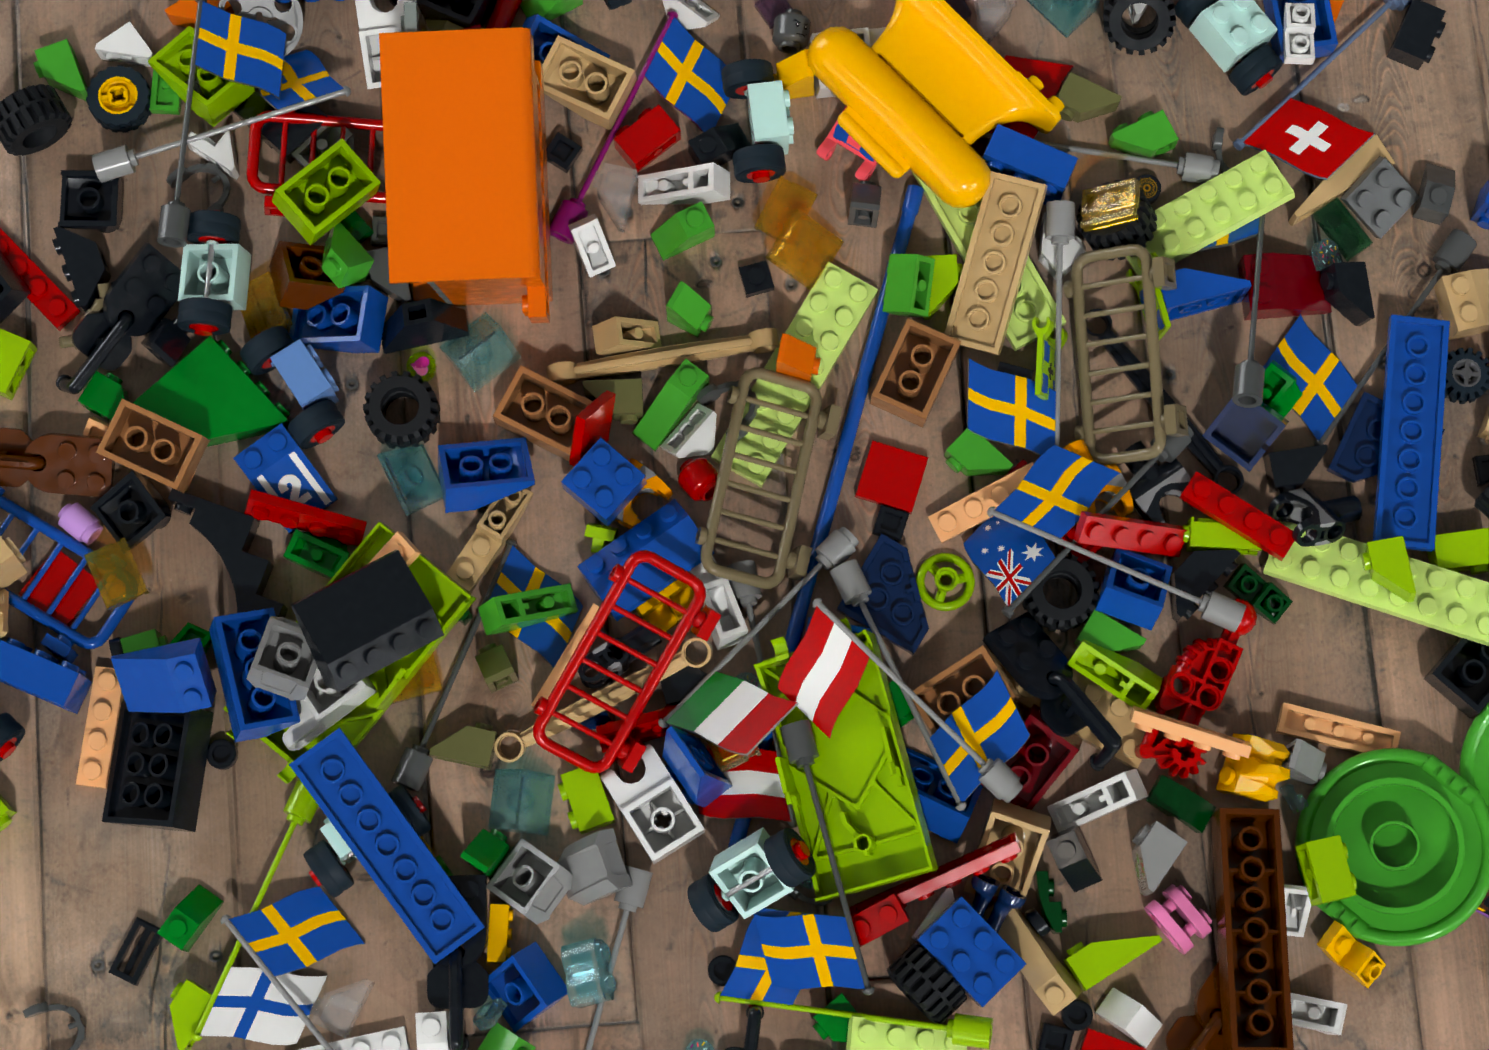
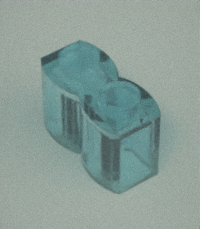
[561,938,616,1008]

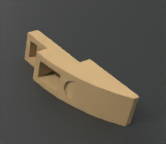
[446,489,533,593]

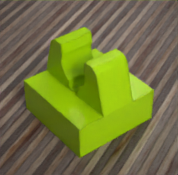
[584,522,618,553]

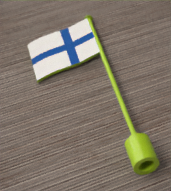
[191,778,327,1045]

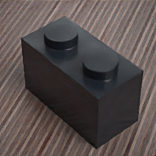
[1387,0,1446,70]

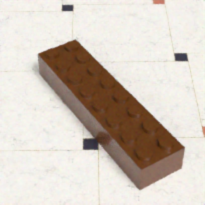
[1211,808,1294,1050]

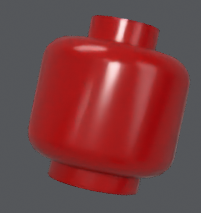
[678,458,718,501]

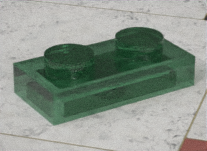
[1313,197,1373,262]

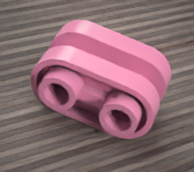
[1144,884,1212,955]

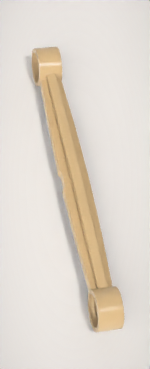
[546,328,780,386]
[494,637,713,762]

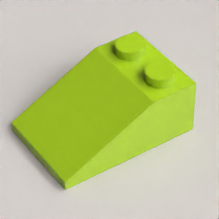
[148,26,255,127]

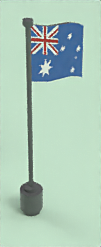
[963,425,1194,618]

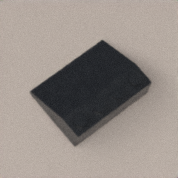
[291,550,444,692]
[102,703,214,832]

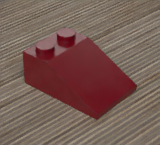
[1237,252,1332,321]
[981,704,1083,810]

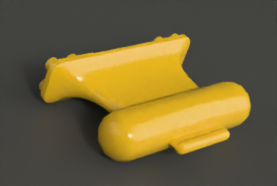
[807,0,1065,208]

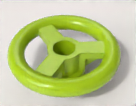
[916,553,975,611]

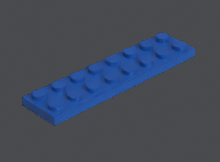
[1373,314,1450,552]
[289,728,485,964]

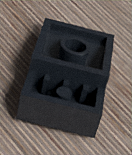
[232,87,328,164]

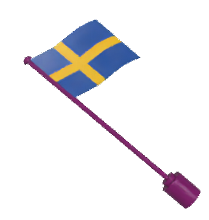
[550,10,729,244]

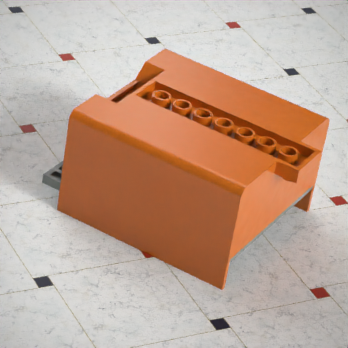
[379,2,553,323]

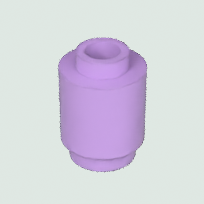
[58,502,103,545]

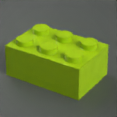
[272,139,381,246]

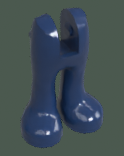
[971,874,1027,933]

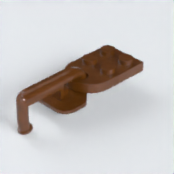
[0,427,114,497]
[1165,960,1223,1050]

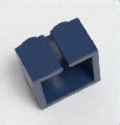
[1202,398,1289,472]

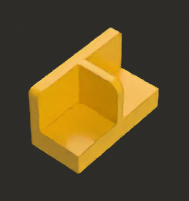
[636,579,694,637]

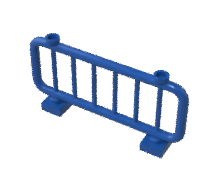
[0,486,138,664]

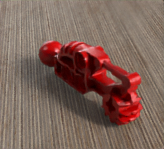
[1134,598,1257,778]

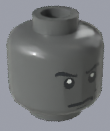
[772,9,811,54]

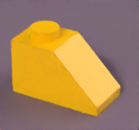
[773,49,814,99]

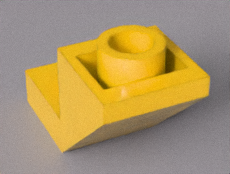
[1317,920,1386,988]

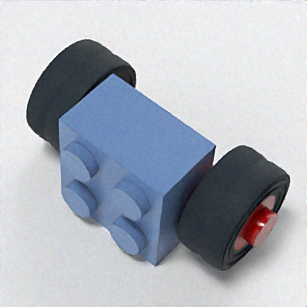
[240,326,345,449]

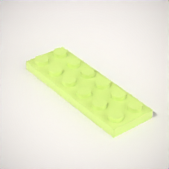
[1126,150,1295,282]

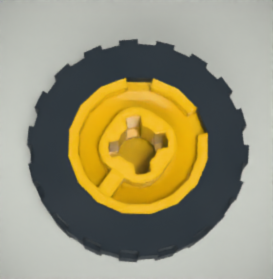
[86,65,152,133]

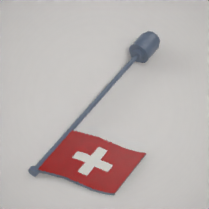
[1233,0,1412,180]

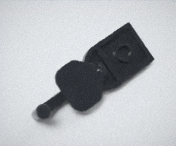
[56,243,181,394]
[982,612,1122,771]
[427,874,489,1050]

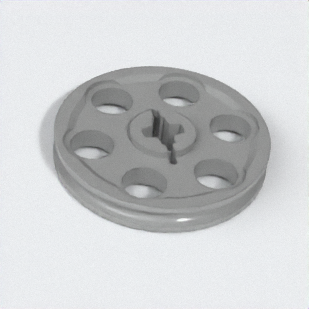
[218,0,303,56]

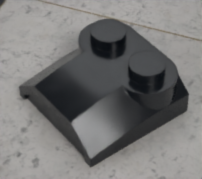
[58,170,123,233]
[90,470,171,554]

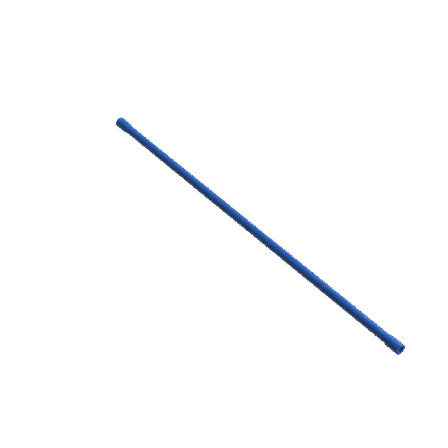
[728,185,924,848]

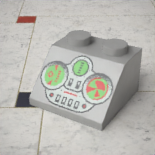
[1132,821,1188,896]

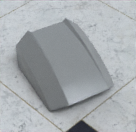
[246,616,317,701]
[557,828,633,906]
[487,838,573,925]

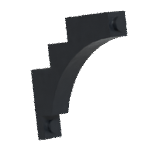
[168,488,288,618]

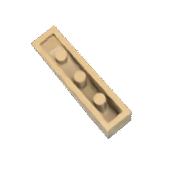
[1288,134,1395,226]
[984,904,1083,1016]

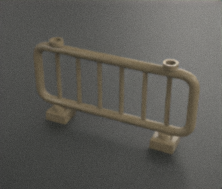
[1063,244,1189,465]
[695,367,842,589]

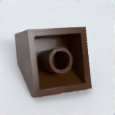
[269,241,345,310]

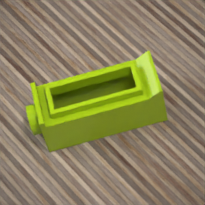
[1183,517,1262,556]

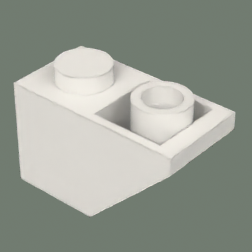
[1038,212,1086,280]

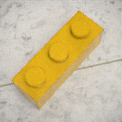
[487,904,514,963]

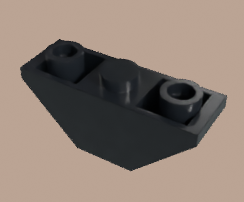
[52,226,111,312]
[382,298,470,354]
[1170,550,1241,622]

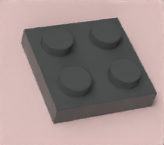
[1340,156,1420,239]

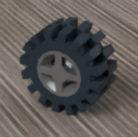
[1445,348,1489,404]

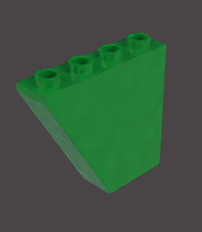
[133,336,290,447]

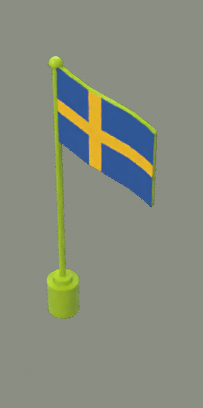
[714,908,993,1049]

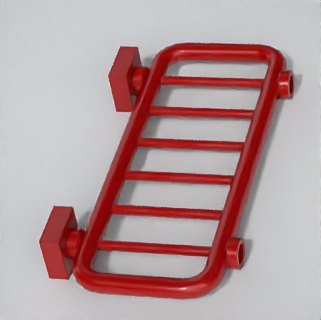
[246,110,386,217]
[533,550,722,774]

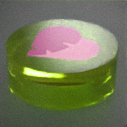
[406,352,437,382]

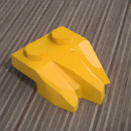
[1215,733,1291,802]

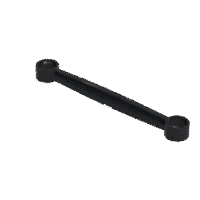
[1086,308,1244,495]

